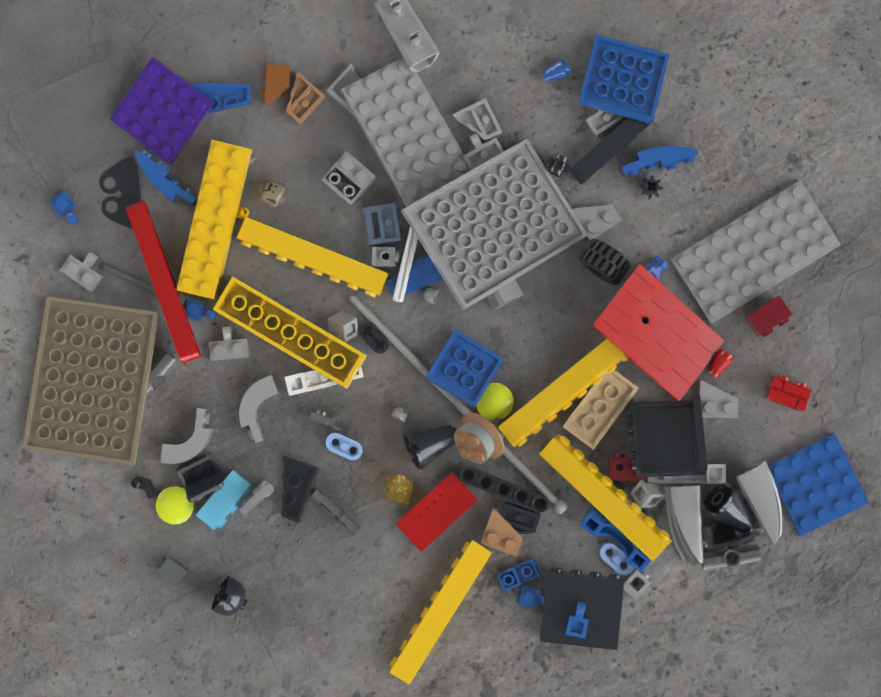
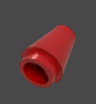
[708,348,734,378]

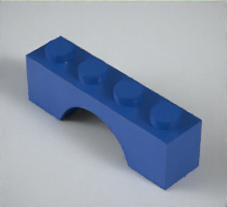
[579,506,651,572]

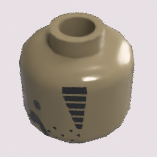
[257,179,287,207]

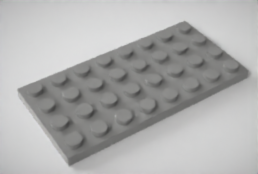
[341,57,471,207]
[670,180,841,325]

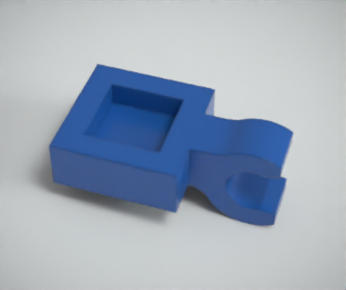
[49,190,79,225]
[645,255,668,280]
[184,297,217,322]
[518,585,544,609]
[565,601,589,639]

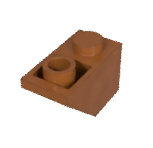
[261,64,292,106]

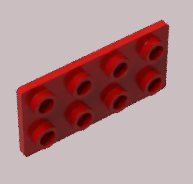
[396,473,477,552]

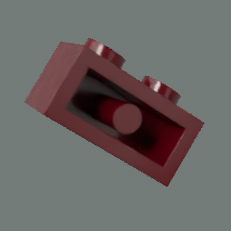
[745,295,793,337]
[607,453,648,483]

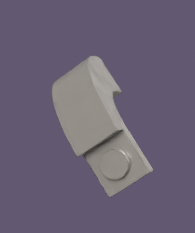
[239,375,280,443]
[160,408,213,464]

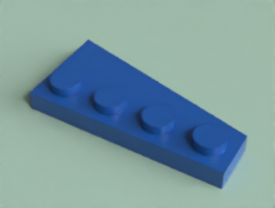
[189,83,251,114]
[385,252,443,296]

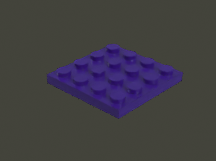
[110,57,215,165]

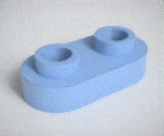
[326,433,363,460]
[600,543,634,576]

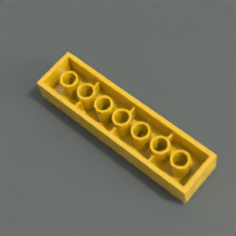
[177,140,252,299]
[213,276,367,389]

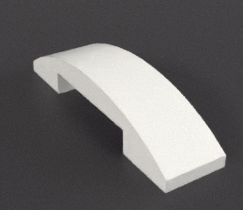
[284,367,364,396]
[648,464,726,484]

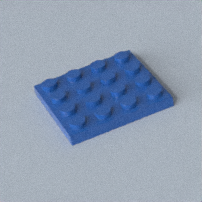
[578,34,670,124]
[768,433,869,536]

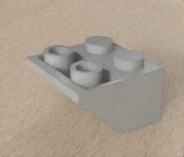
[321,151,376,205]

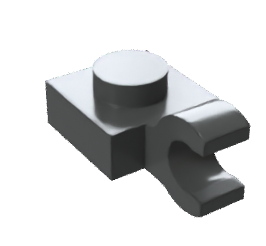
[309,409,344,430]

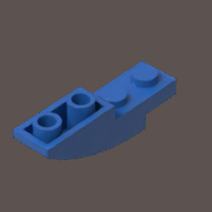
[620,146,699,177]
[135,150,198,207]

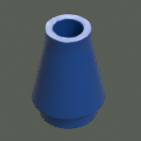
[542,59,572,82]

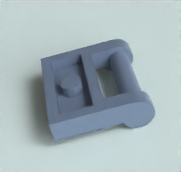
[361,203,401,247]

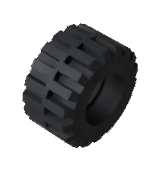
[579,239,631,286]

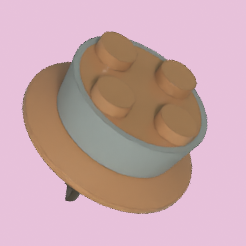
[454,413,504,464]

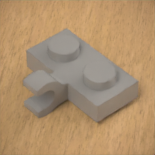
[585,108,625,136]
[463,133,504,170]
[60,252,103,292]
[209,326,250,361]
[239,481,274,515]

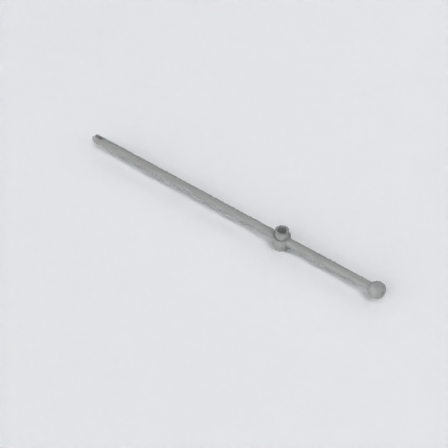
[350,296,568,514]

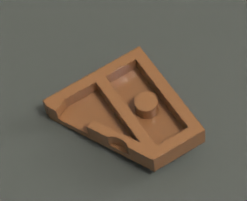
[286,72,326,125]
[480,508,523,556]

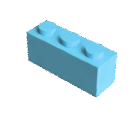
[196,470,252,530]

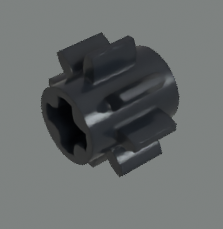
[546,154,571,178]
[639,175,663,200]

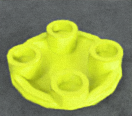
[476,382,514,420]
[156,486,194,524]

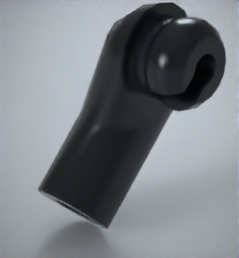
[131,476,157,499]

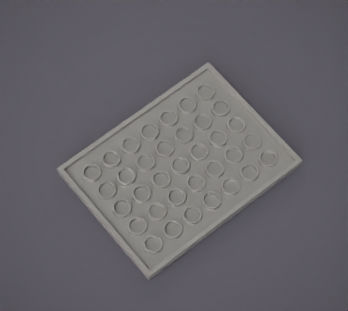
[401,139,588,310]

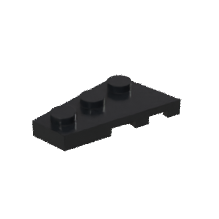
[282,455,320,523]

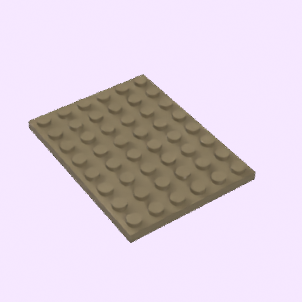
[22,296,159,465]

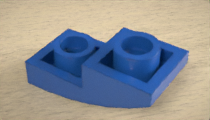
[496,557,541,592]

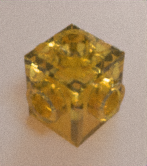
[384,474,414,504]

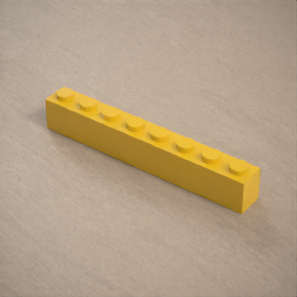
[237,217,389,298]
[498,339,629,447]
[539,434,672,561]
[389,539,492,684]

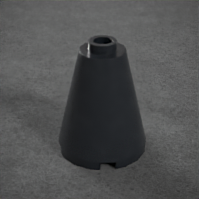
[403,425,457,469]
[703,483,755,534]

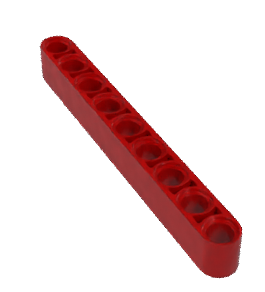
[126,200,201,364]

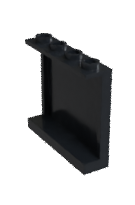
[626,396,708,477]
[540,567,625,650]

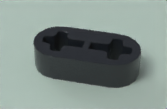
[359,322,389,354]

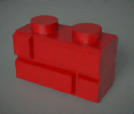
[765,375,811,412]

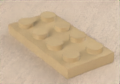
[562,370,639,450]

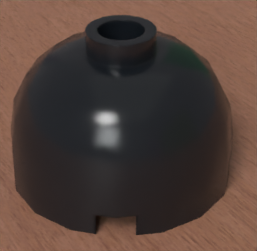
[211,576,247,616]

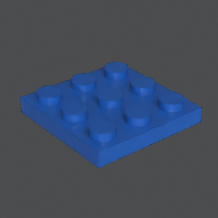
[425,329,504,408]

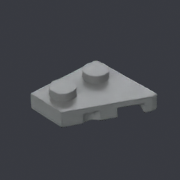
[453,98,502,142]
[572,204,622,242]
[699,381,738,418]

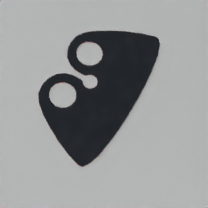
[99,157,141,228]

